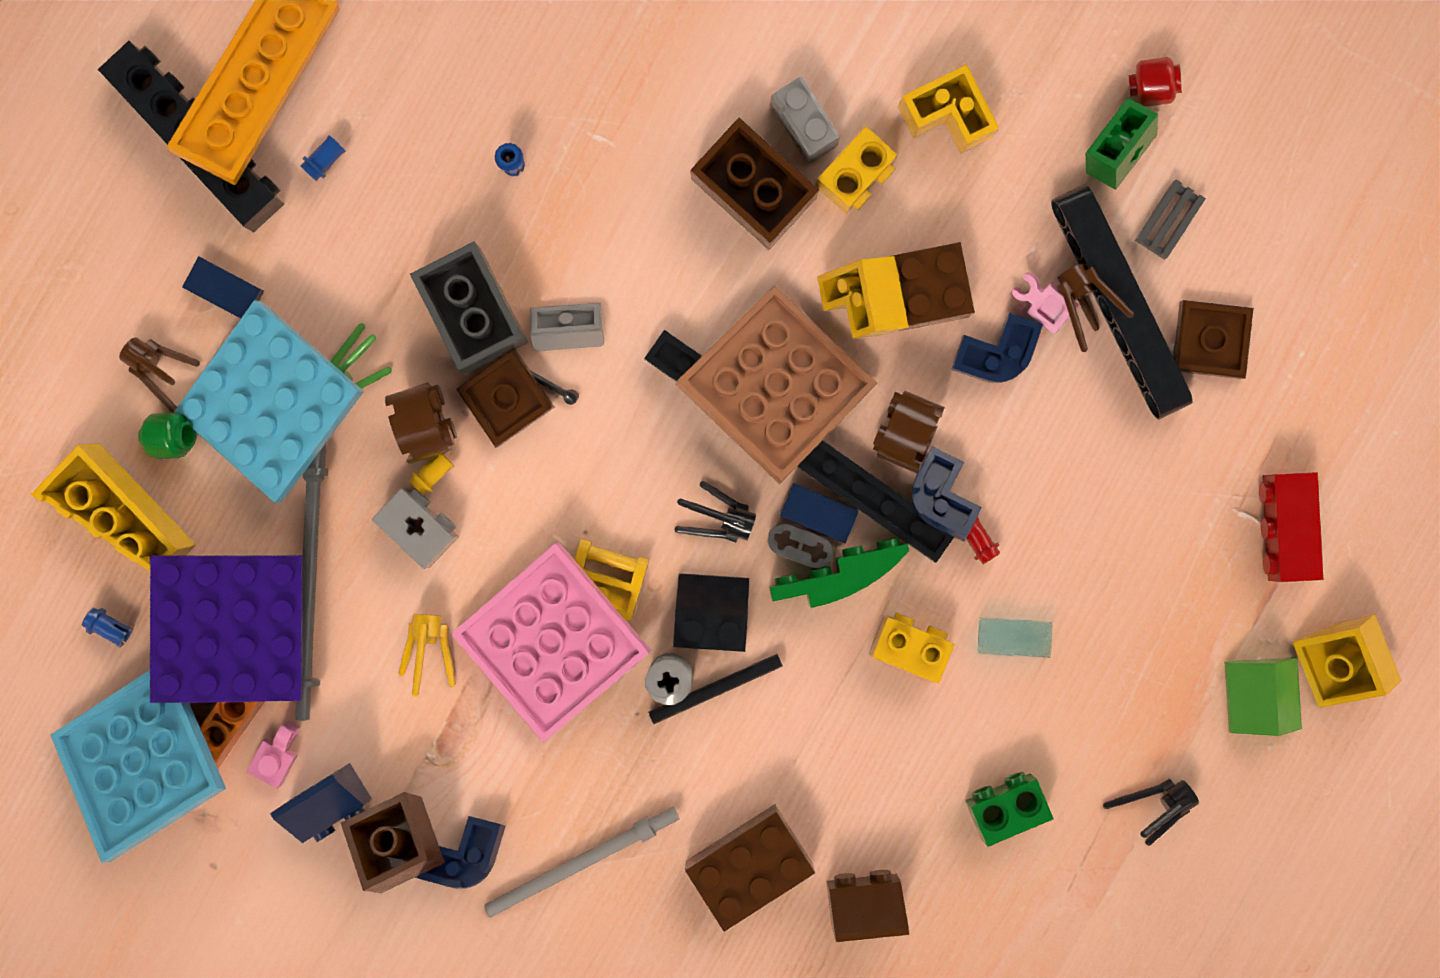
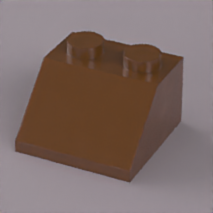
[827,870,910,942]

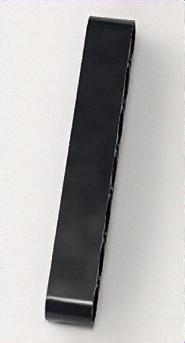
[1051,184,1193,420]

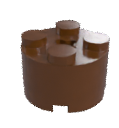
[385,382,457,464]
[873,391,945,473]

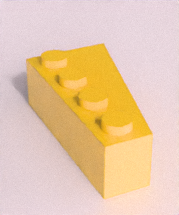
[30,443,196,572]

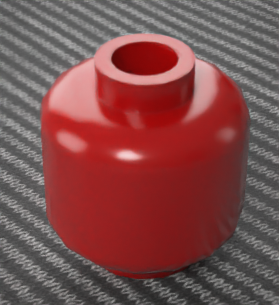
[1128,57,1182,107]

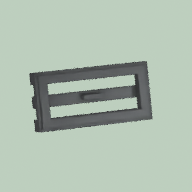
[1135,179,1206,260]

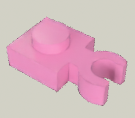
[1011,272,1079,334]

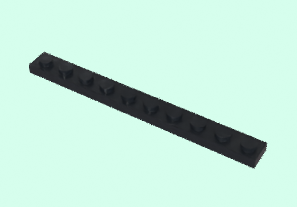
[644,330,954,563]

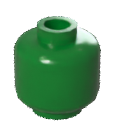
[138,412,196,459]

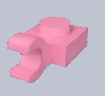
[247,721,300,789]

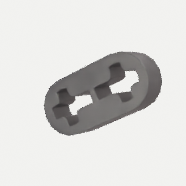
[767,524,833,569]

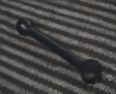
[530,370,579,405]

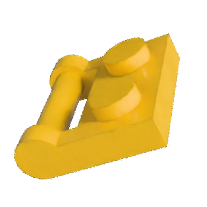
[575,539,650,621]

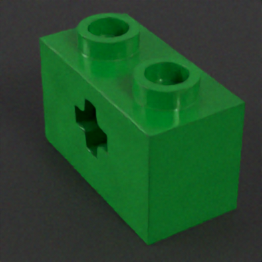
[1085,98,1158,190]

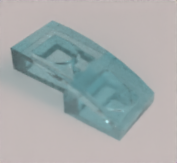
[977,617,1053,658]

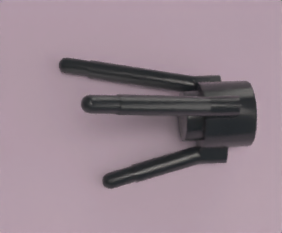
[674,481,756,543]
[1103,778,1199,846]

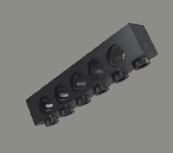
[97,41,284,233]

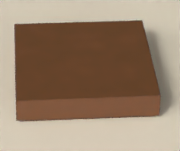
[1174,300,1254,379]
[456,349,555,448]

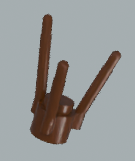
[1057,263,1134,352]
[119,337,200,412]

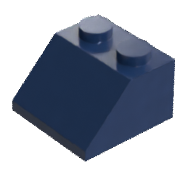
[270,763,372,843]

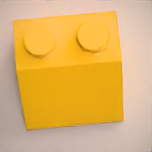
[1293,614,1402,708]

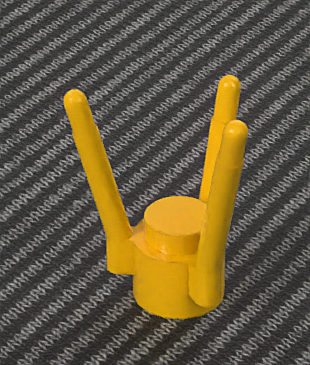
[398,614,456,697]

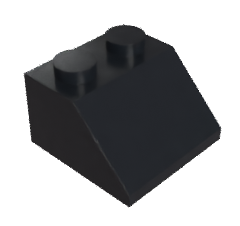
[673,573,749,652]

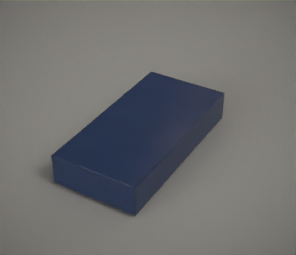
[182,256,264,319]
[780,483,859,543]

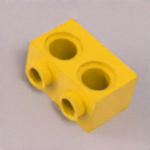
[815,126,897,214]

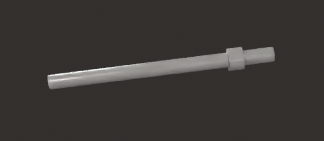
[485,806,680,917]

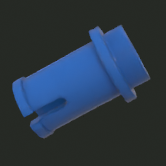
[300,135,346,181]
[495,143,525,176]
[82,608,133,648]

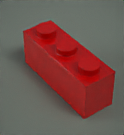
[1259,472,1324,582]

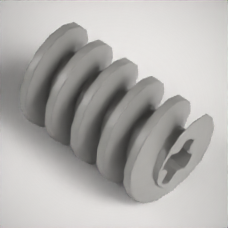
[645,653,693,705]

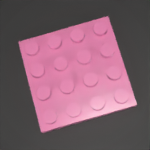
[451,541,652,743]

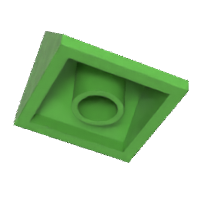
[1224,657,1302,736]

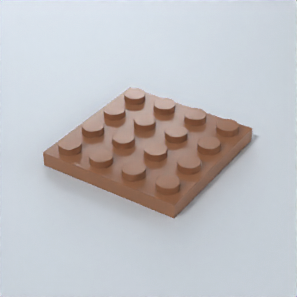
[676,285,877,484]

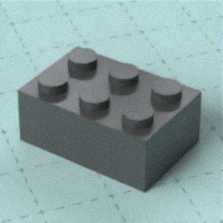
[410,241,529,374]

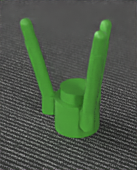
[330,323,392,389]

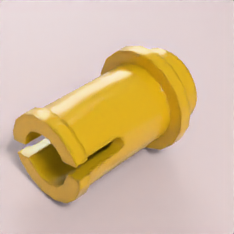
[408,453,455,496]

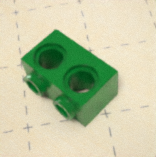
[965,772,1054,847]

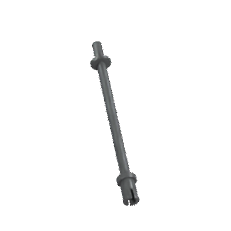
[295,444,328,721]

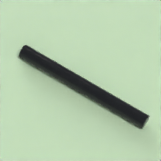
[648,654,783,724]

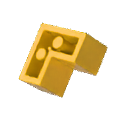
[897,64,999,154]
[817,256,909,339]

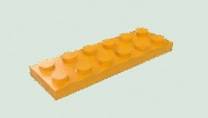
[167,0,340,185]

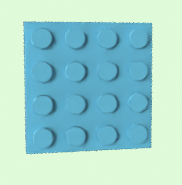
[174,300,364,503]
[51,670,226,863]

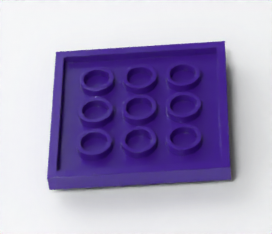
[150,555,303,703]

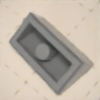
[530,303,604,351]

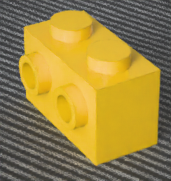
[869,612,955,684]

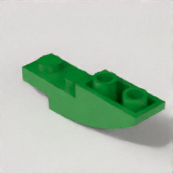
[769,538,909,608]

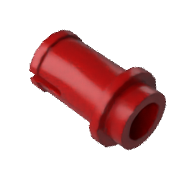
[966,517,1000,564]

